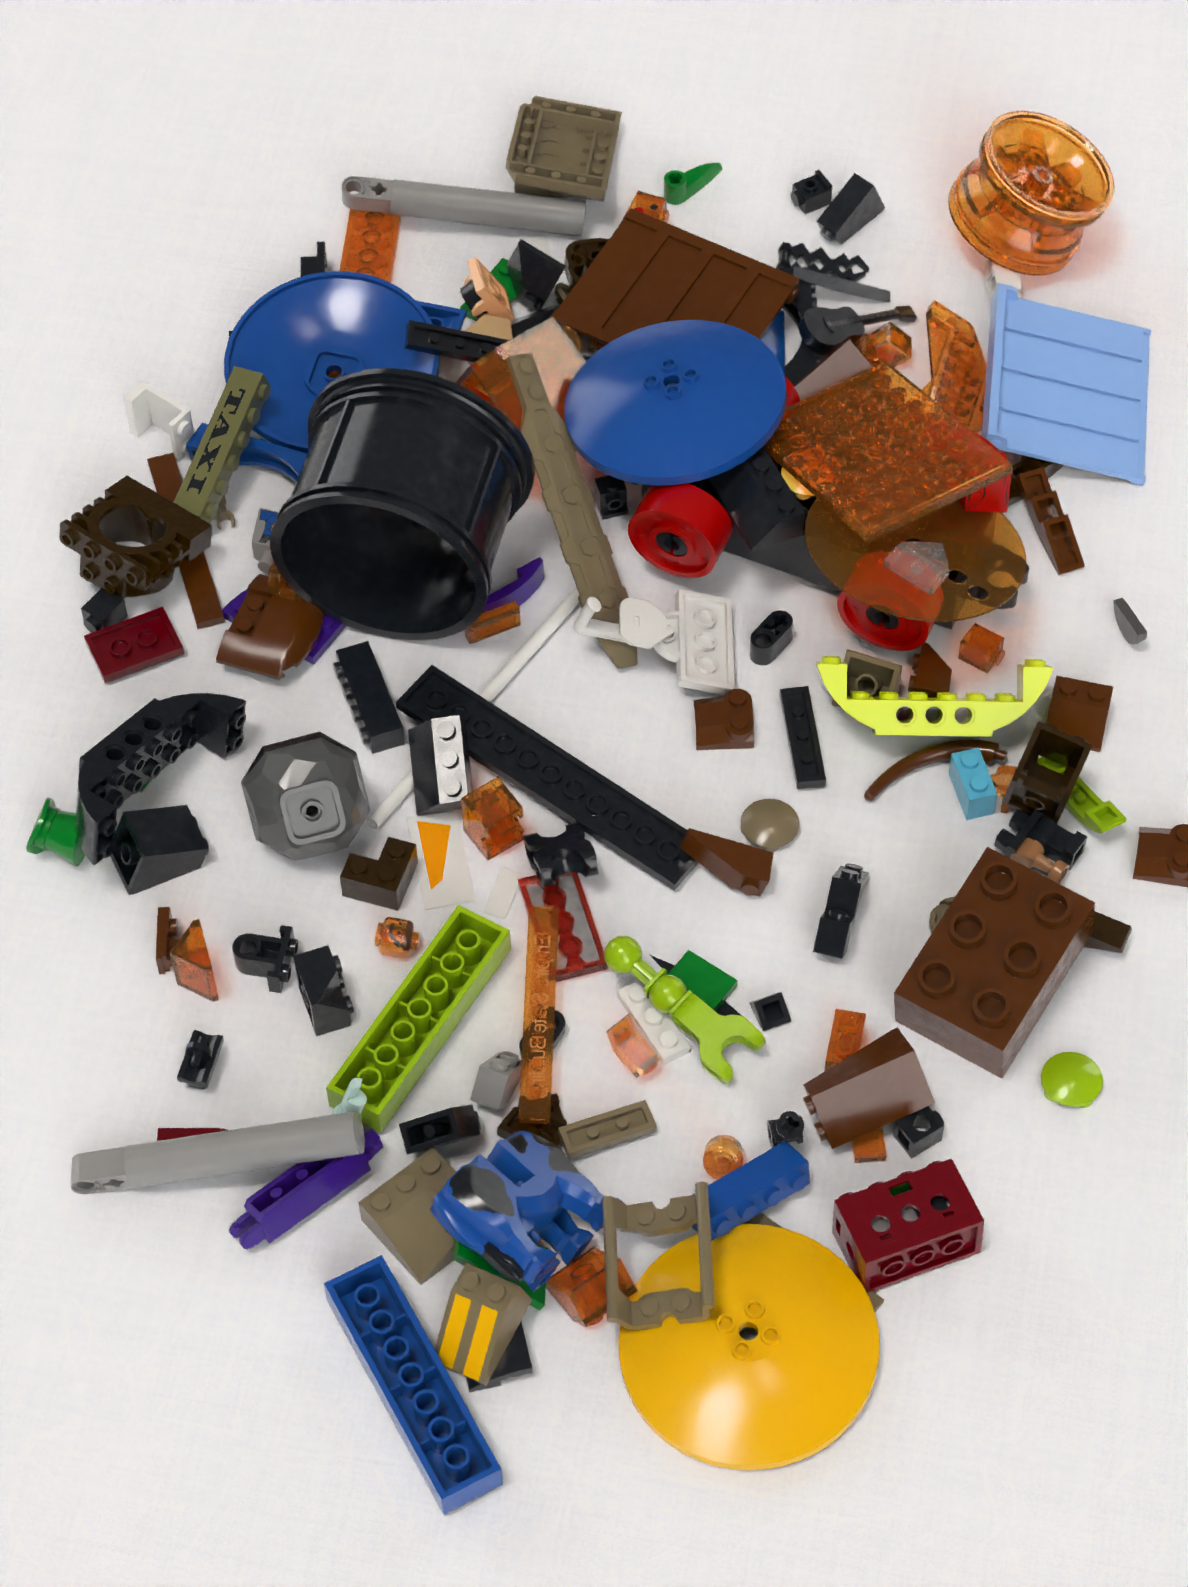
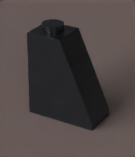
[816,173,885,245]

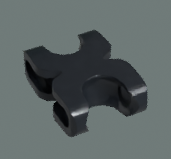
[523,822,599,888]

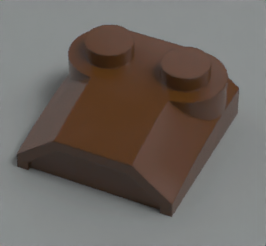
[693,689,754,750]
[1133,824,1188,888]

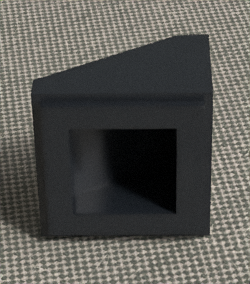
[749,992,792,1031]

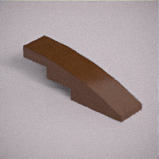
[1016,467,1085,575]

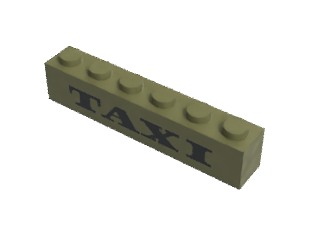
[174,366,271,524]

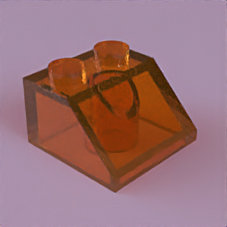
[546,1247,637,1327]

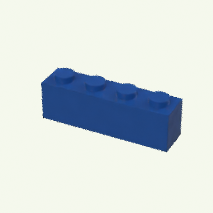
[692,1141,810,1241]

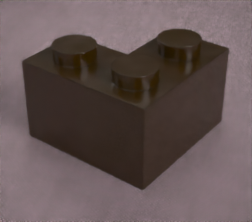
[340,837,418,911]

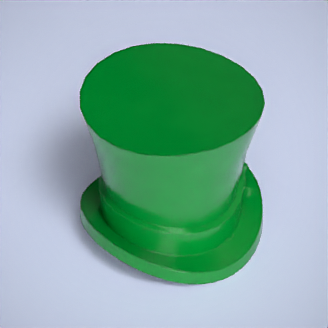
[26,797,85,866]

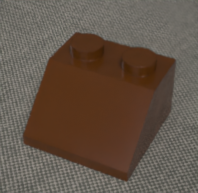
[1047,675,1113,752]

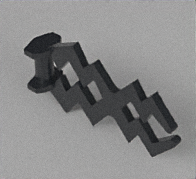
[776,242,869,282]

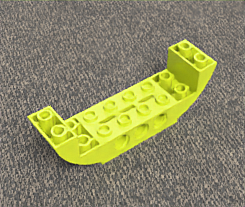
[816,656,1053,737]

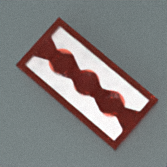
[518,872,608,984]

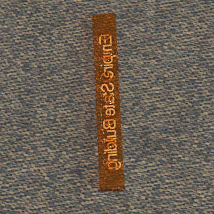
[519,906,559,1124]

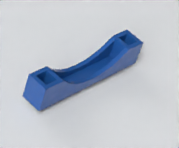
[186,422,307,483]

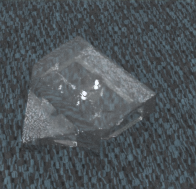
[884,542,949,595]

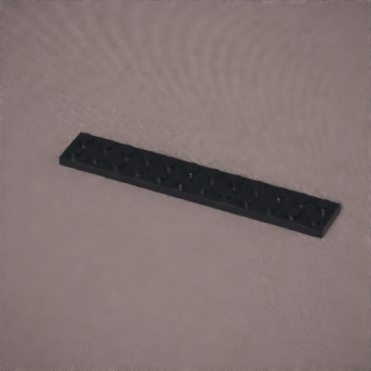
[396,665,699,891]

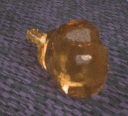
[990,765,1017,813]

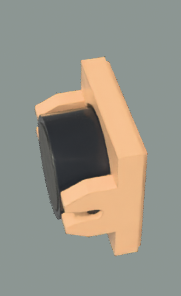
[460,257,514,322]

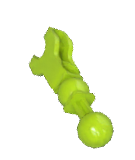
[604,936,766,1084]

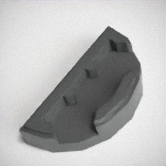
[1113,598,1148,645]

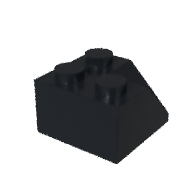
[293,945,354,1036]

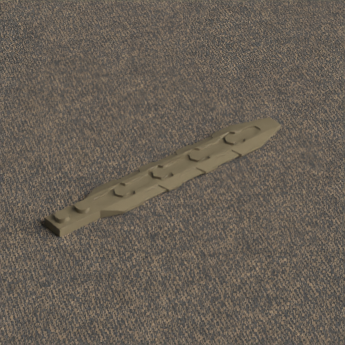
[504,353,638,669]

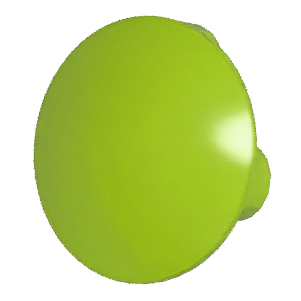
[1041,1052,1103,1108]

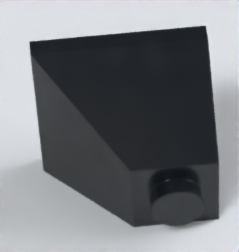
[506,239,566,311]

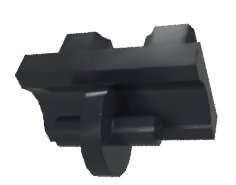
[177,1030,224,1089]

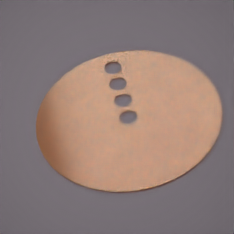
[805,471,1026,622]

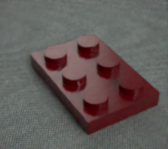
[84,607,184,683]

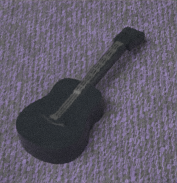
[798,306,917,356]

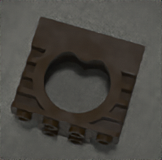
[59,475,212,599]

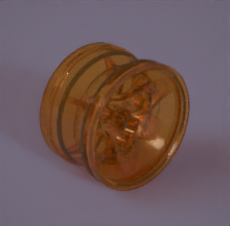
[948,111,1115,276]

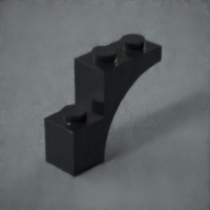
[813,863,869,959]

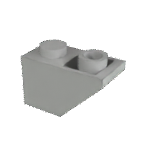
[470,1051,527,1110]

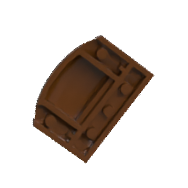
[216,574,324,680]

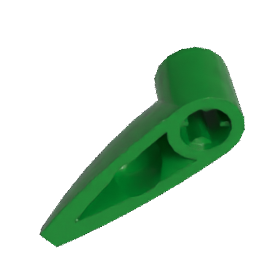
[664,163,722,205]

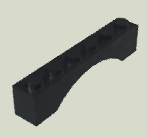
[778,267,821,386]

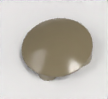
[740,799,799,852]

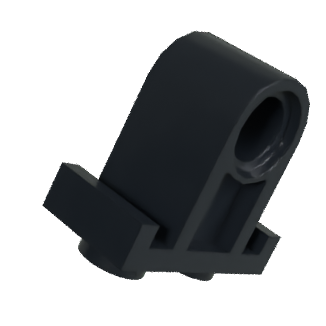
[232,925,298,993]

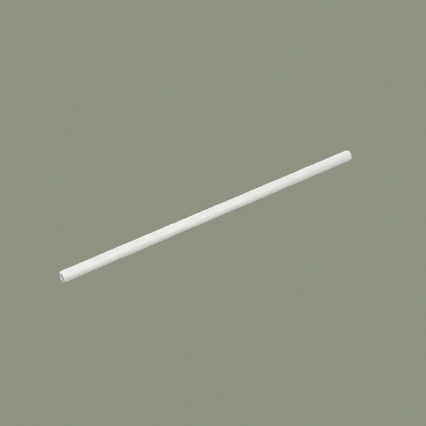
[366,558,615,829]

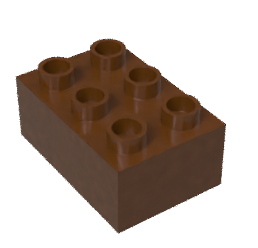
[894,847,1095,1079]

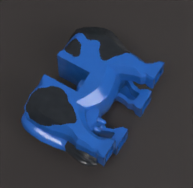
[430,1130,624,1293]

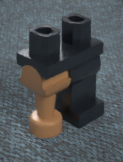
[994,809,1088,884]

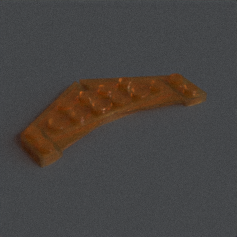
[889,300,987,446]

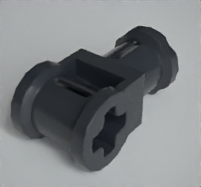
[767,1111,804,1148]

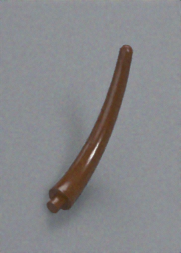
[864,740,1008,801]

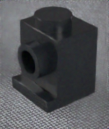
[791,170,832,214]
[594,475,628,520]

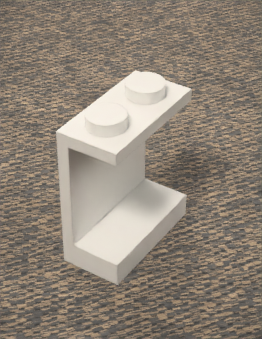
[123,381,194,462]

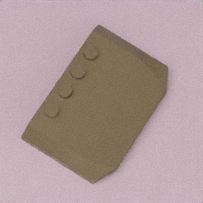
[505,96,622,202]

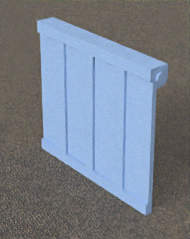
[982,283,1151,486]

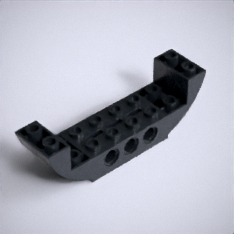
[75,693,246,866]

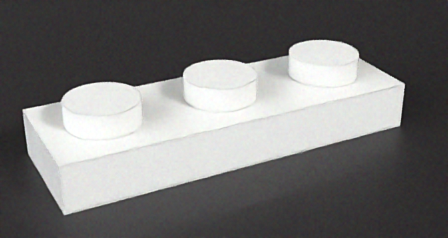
[617,980,690,1065]

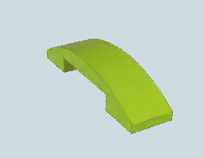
[1036,757,1126,834]

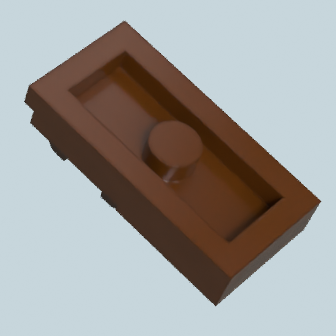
[155,907,186,974]

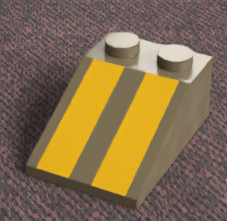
[435,1263,532,1386]

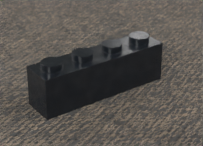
[333,641,405,754]

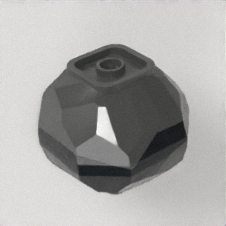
[241,731,370,861]

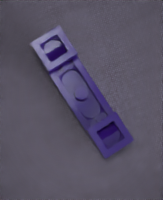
[469,557,544,627]

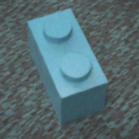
[948,748,997,820]

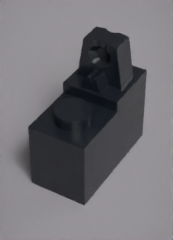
[399,1104,481,1154]

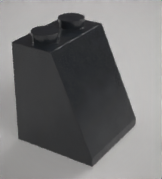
[110,805,209,895]

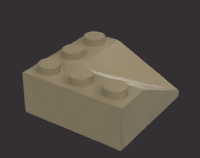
[358,1147,456,1285]

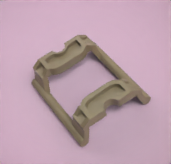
[602,1182,715,1330]

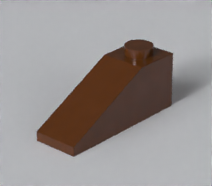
[680,828,774,896]

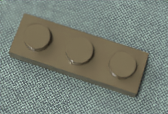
[558,1100,657,1160]

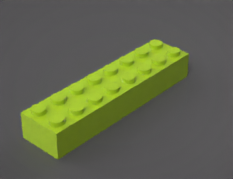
[326,905,511,1133]

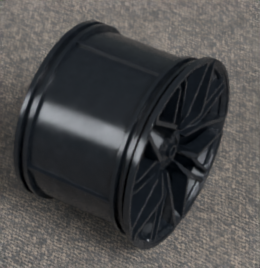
[270,368,535,640]

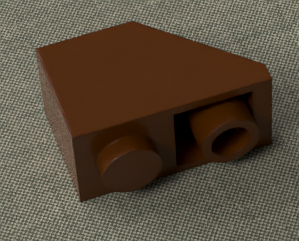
[908,643,952,708]

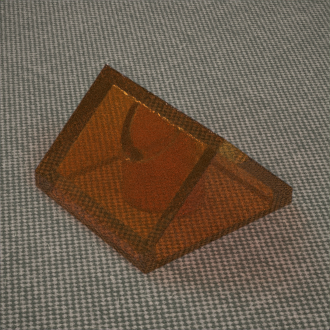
[170,919,219,1002]

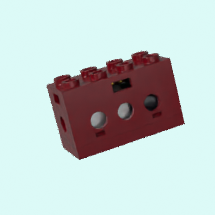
[832,1158,985,1293]

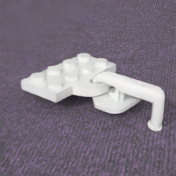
[574,589,735,695]

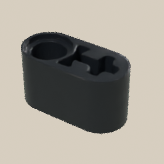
[750,610,793,666]

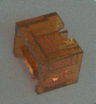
[461,777,524,861]

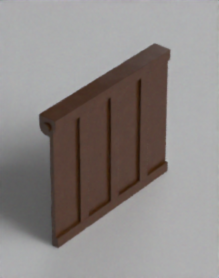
[550,208,799,345]

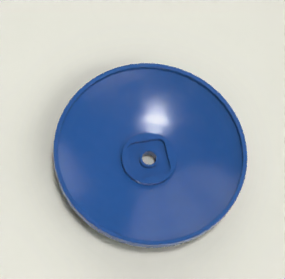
[224,271,440,453]
[564,320,787,486]

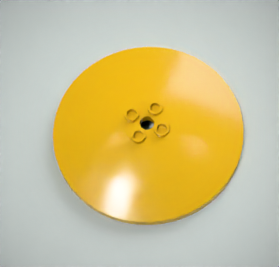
[618,1224,880,1470]

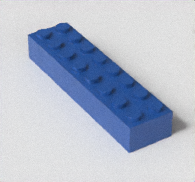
[324,1255,503,1515]

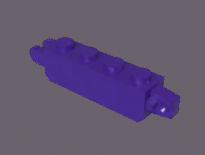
[228,1129,383,1250]

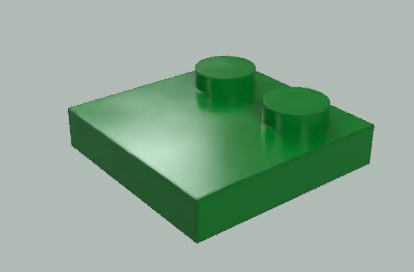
[667,950,738,1012]

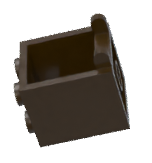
[1002,721,1093,823]

